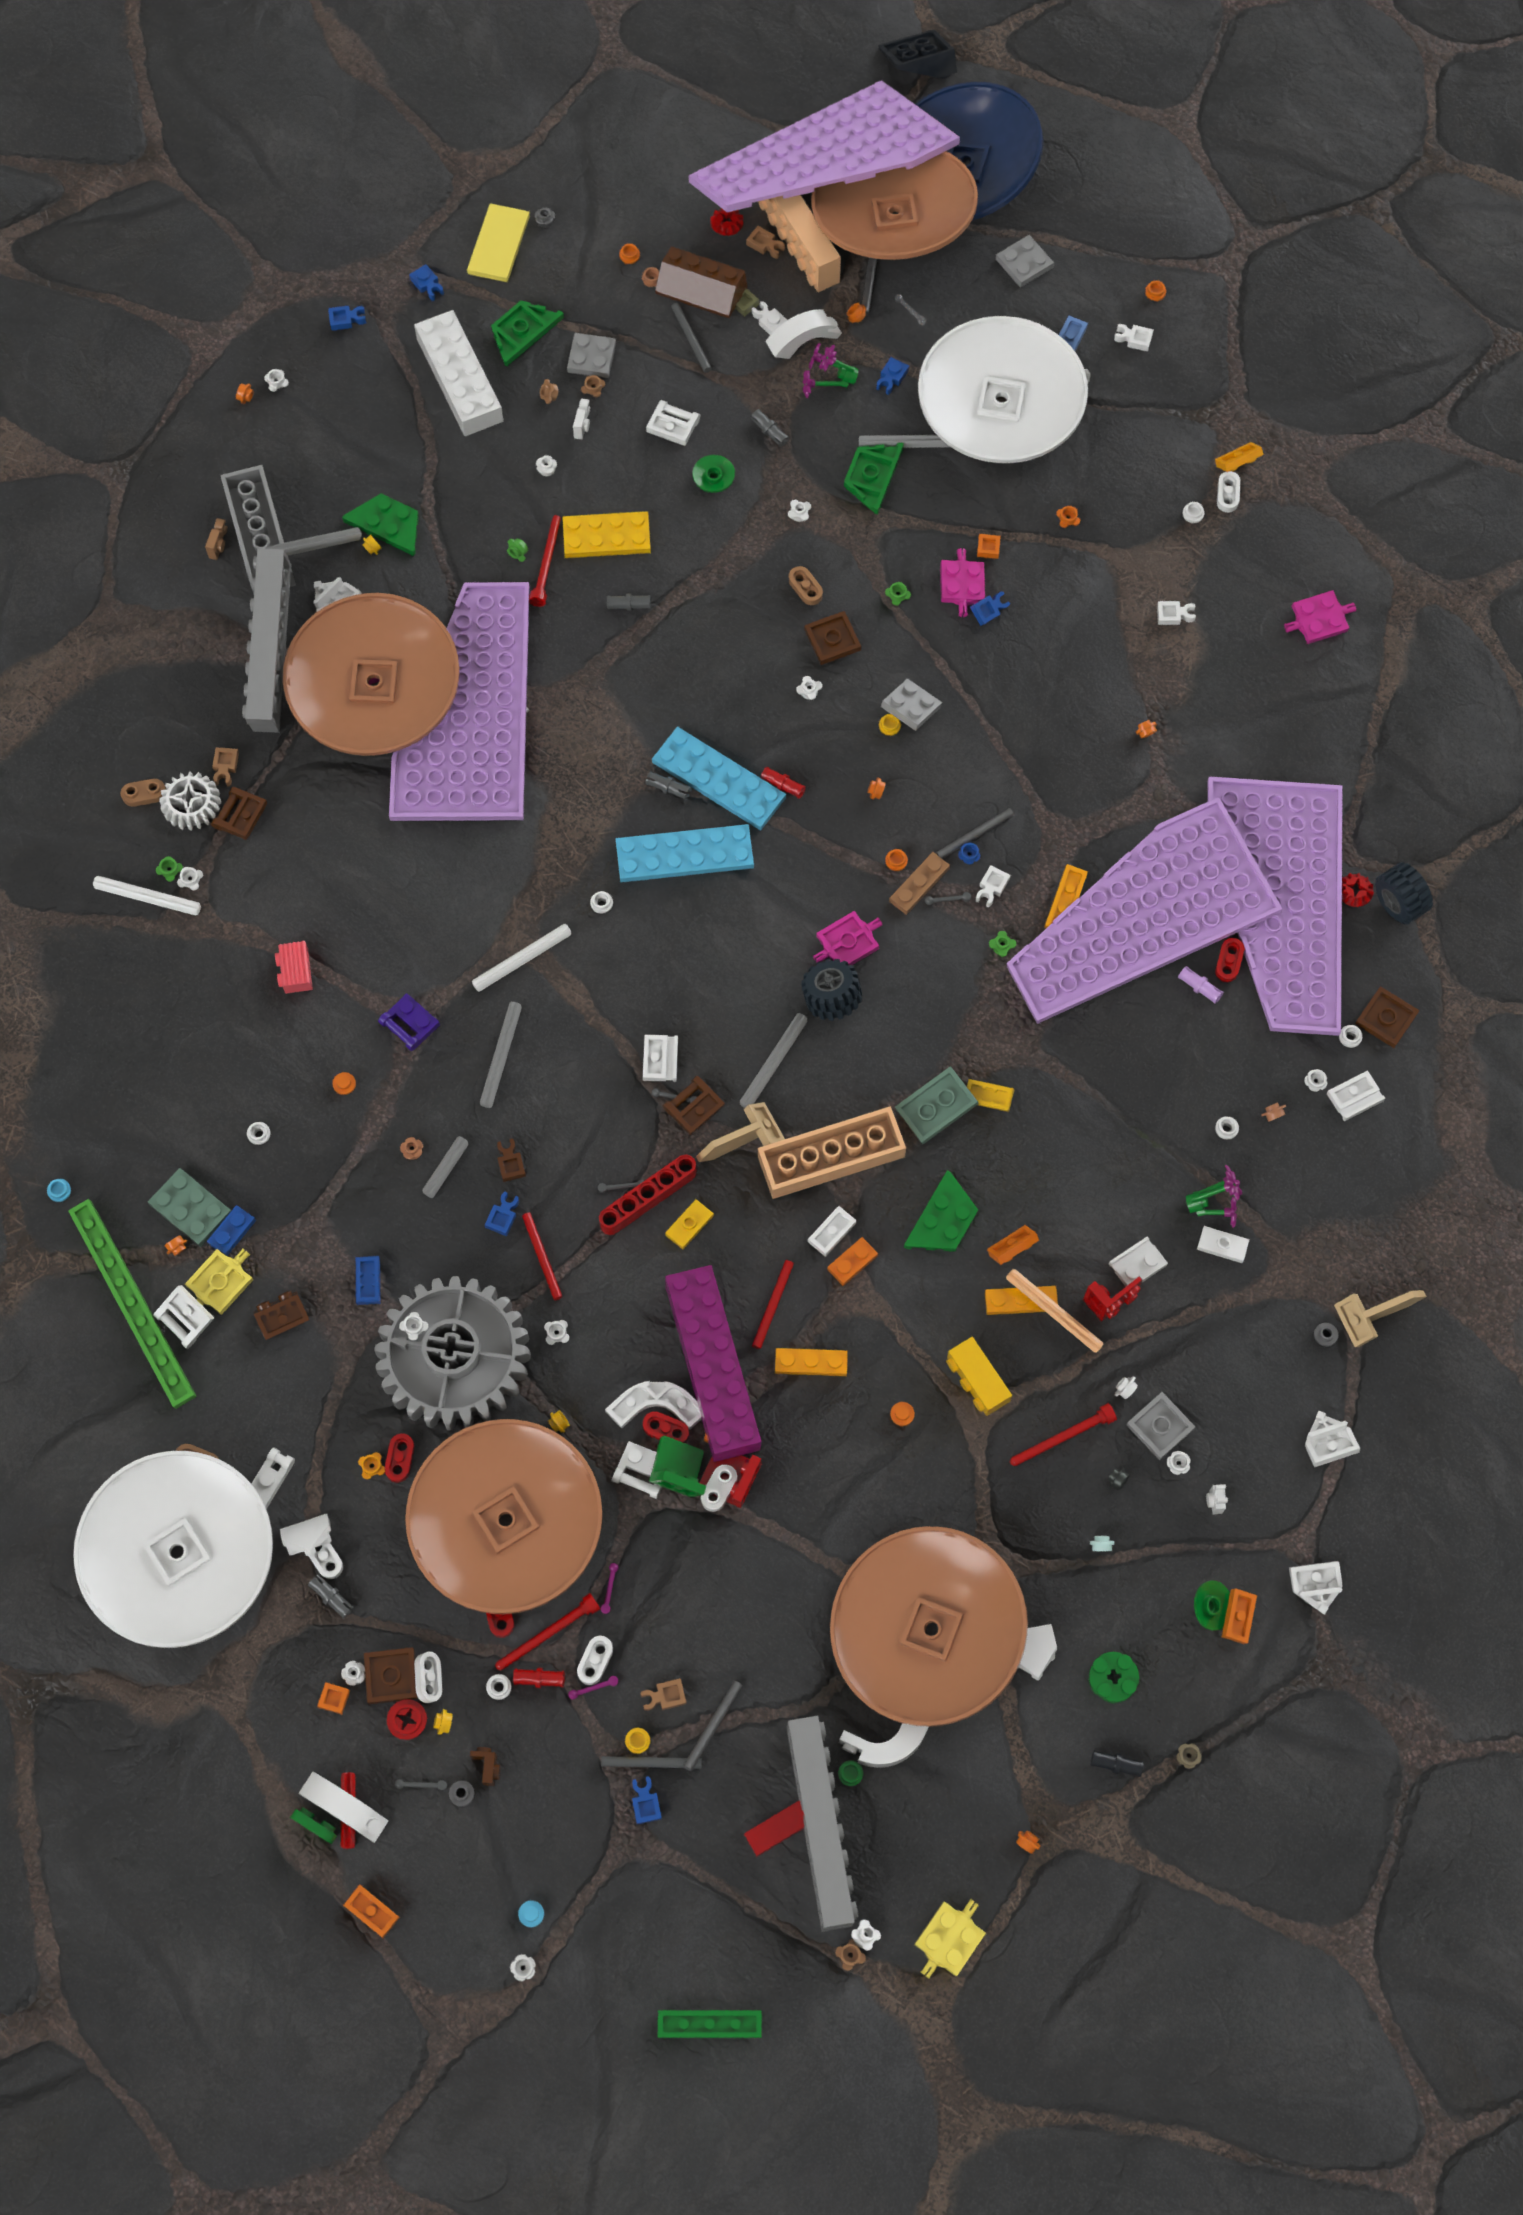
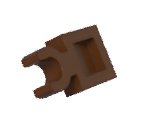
[497,1138,526,1182]

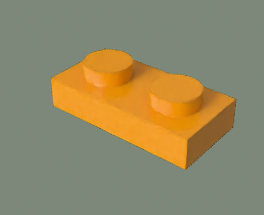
[1215,442,1263,472]

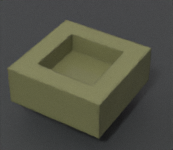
[735,289,760,317]

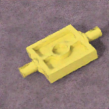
[185,1248,253,1315]
[914,1899,986,1979]

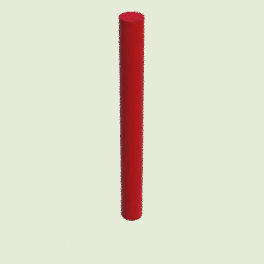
[522,1212,563,1301]
[752,1260,794,1349]

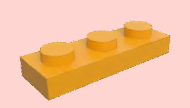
[1044,864,1088,928]
[985,1286,1058,1315]
[775,1348,847,1376]

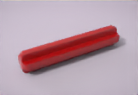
[341,1772,355,1849]

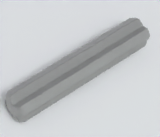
[422,1136,468,1198]

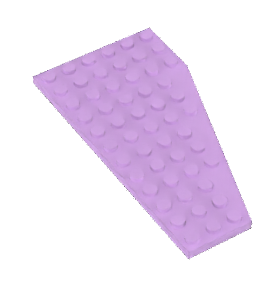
[689,80,960,212]
[1207,777,1342,1036]
[1007,797,1282,1024]

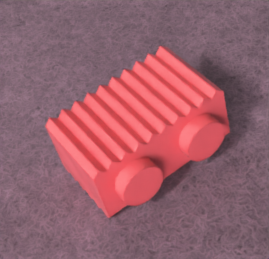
[275,941,313,994]

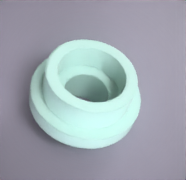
[1090,1536,1114,1551]

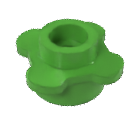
[507,539,528,562]
[885,582,911,606]
[156,856,183,882]
[989,931,1016,957]

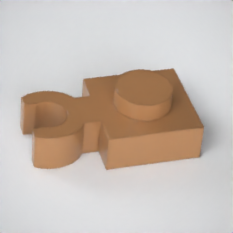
[746,226,785,259]
[205,518,228,560]
[212,747,239,786]
[640,1678,686,1711]

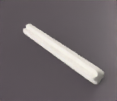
[93,876,201,916]
[472,924,571,992]

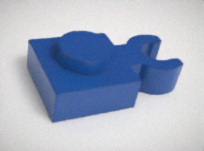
[409,264,444,301]
[328,306,366,331]
[876,357,909,395]
[970,592,1010,626]
[485,1192,519,1236]
[632,1776,662,1825]

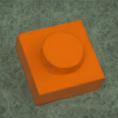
[977,534,1001,559]
[317,1682,350,1715]

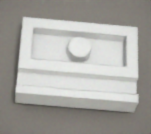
[643,1035,678,1082]
[1327,1071,1385,1121]
[1109,1236,1168,1287]

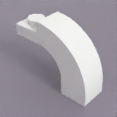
[766,310,842,359]
[839,1723,928,1768]
[299,1772,388,1843]

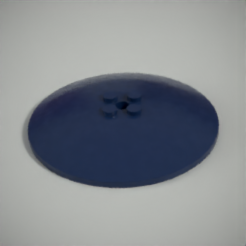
[915,82,1043,221]

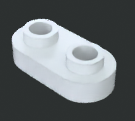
[1217,471,1240,513]
[701,1465,737,1512]
[309,1543,343,1579]
[577,1636,613,1685]
[414,1652,442,1703]

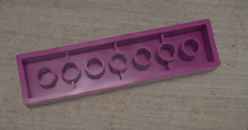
[665,1265,762,1462]

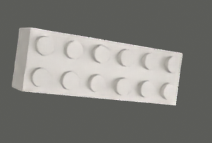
[414,310,504,436]

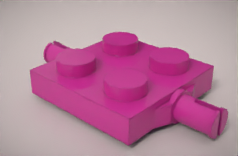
[940,548,985,617]
[1284,590,1356,644]
[813,911,883,965]

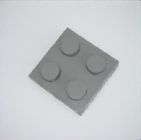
[996,235,1054,288]
[567,333,616,378]
[881,678,942,731]
[1126,1392,1195,1460]

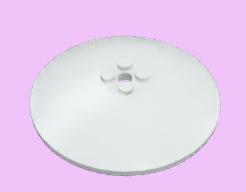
[918,316,1088,463]
[74,1451,273,1648]

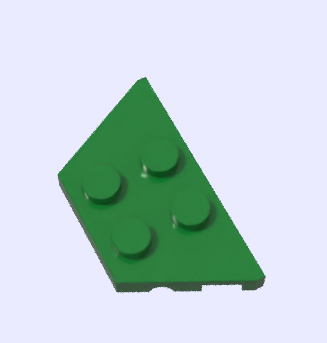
[491,301,564,366]
[844,442,904,514]
[342,493,419,556]
[904,1170,978,1251]

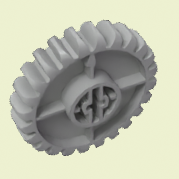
[374,1276,531,1430]

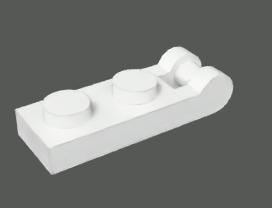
[252,1447,295,1509]

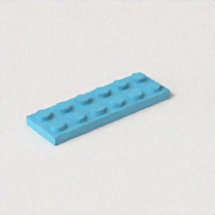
[652,726,786,831]
[616,824,754,882]

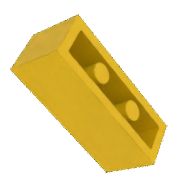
[946,1336,1012,1416]

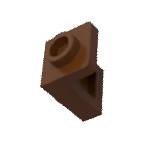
[470,1747,500,1786]

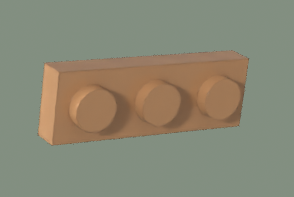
[889,852,950,915]

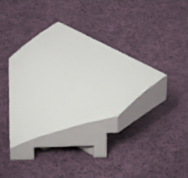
[314,577,362,612]
[1305,1411,1360,1467]
[280,1514,332,1556]
[1289,1561,1343,1614]
[1019,1624,1057,1681]

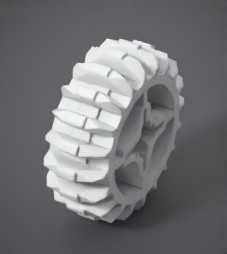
[160,771,221,831]

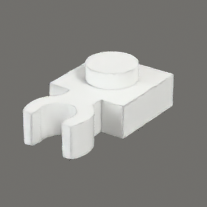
[752,301,787,335]
[1114,324,1153,352]
[573,398,590,440]
[1157,601,1196,625]
[976,865,1010,908]
[1206,1484,1228,1514]

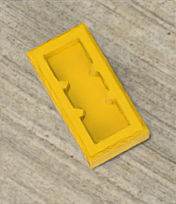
[967,1079,1014,1112]
[665,1199,714,1250]

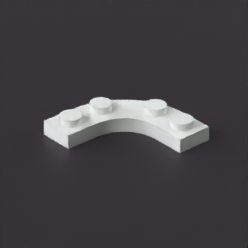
[605,1381,702,1430]

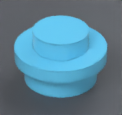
[47,1179,71,1202]
[518,1901,544,1927]

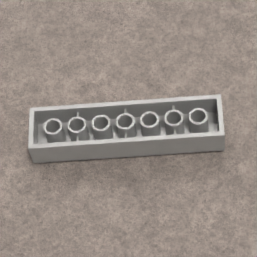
[242,549,291,733]
[787,1716,858,1932]

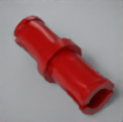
[761,767,806,799]
[513,1668,565,1688]

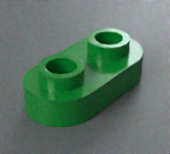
[290,1807,337,1844]

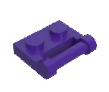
[378,993,440,1051]

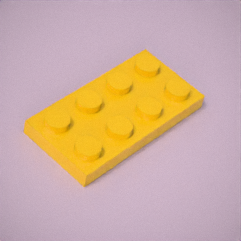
[563,511,651,558]

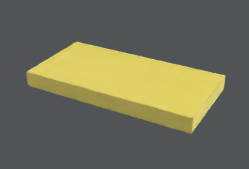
[467,203,530,282]

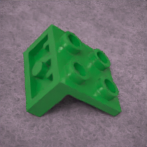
[649,1436,706,1497]

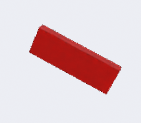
[744,1801,804,1857]

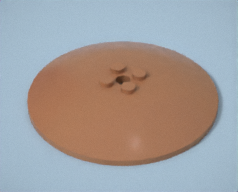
[811,151,978,260]
[283,593,460,756]
[405,1419,602,1614]
[830,1527,1028,1727]

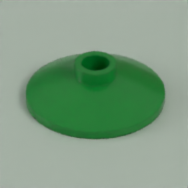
[693,455,735,493]
[1194,1581,1230,1631]

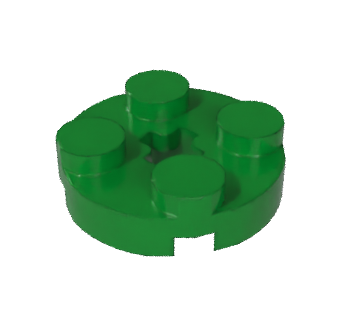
[1088,1652,1139,1703]

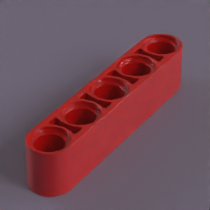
[599,1155,696,1235]

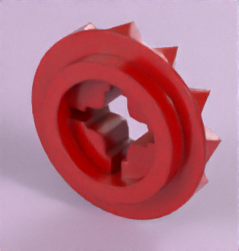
[711,208,743,236]
[1342,872,1374,907]
[387,1699,427,1740]

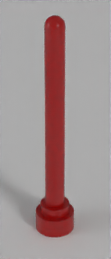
[529,515,561,607]
[1010,1403,1117,1466]
[495,1593,601,1670]

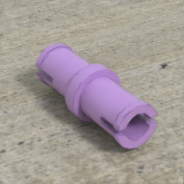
[1178,966,1224,1004]

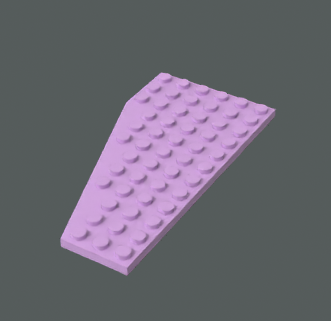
[389,582,530,821]

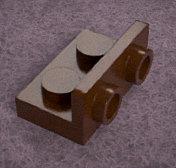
[253,1290,309,1340]

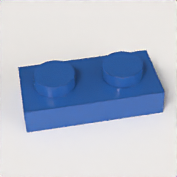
[207,1205,256,1256]

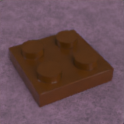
[804,611,861,665]
[1355,986,1420,1048]
[364,1647,418,1704]

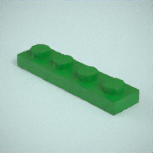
[658,2010,762,2038]

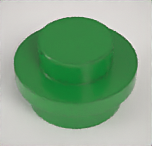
[838,1761,863,1787]

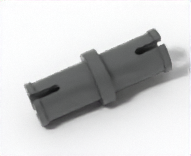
[750,409,789,447]
[607,593,651,611]
[645,771,692,800]
[308,1574,354,1619]

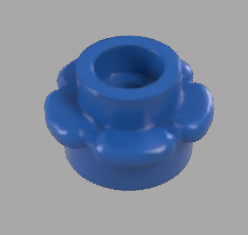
[958,843,980,864]

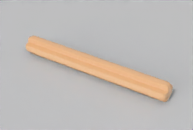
[1006,1269,1103,1352]

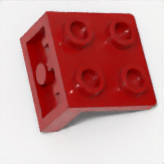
[1083,1276,1143,1322]
[699,1454,761,1508]

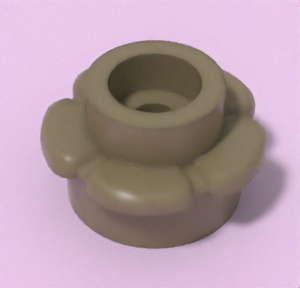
[1177,1744,1202,1769]

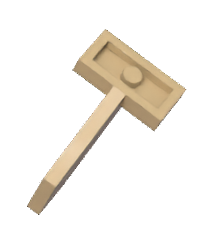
[696,1102,785,1162]
[1334,1290,1427,1347]

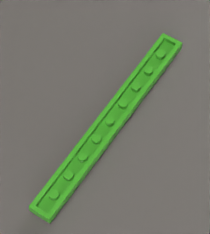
[68,1199,197,1409]

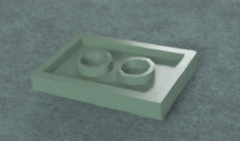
[895,1066,979,1145]
[148,1168,231,1247]

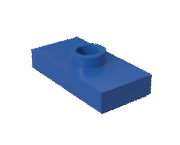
[356,1256,381,1305]

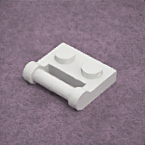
[646,400,700,446]
[153,1285,214,1349]
[612,1441,662,1499]

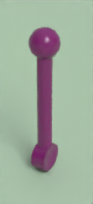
[601,1563,619,1614]
[568,1676,618,1699]

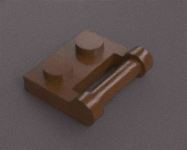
[211,787,267,840]
[662,1076,725,1136]

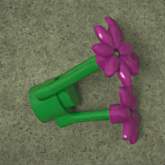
[802,343,858,398]
[1186,1165,1242,1228]

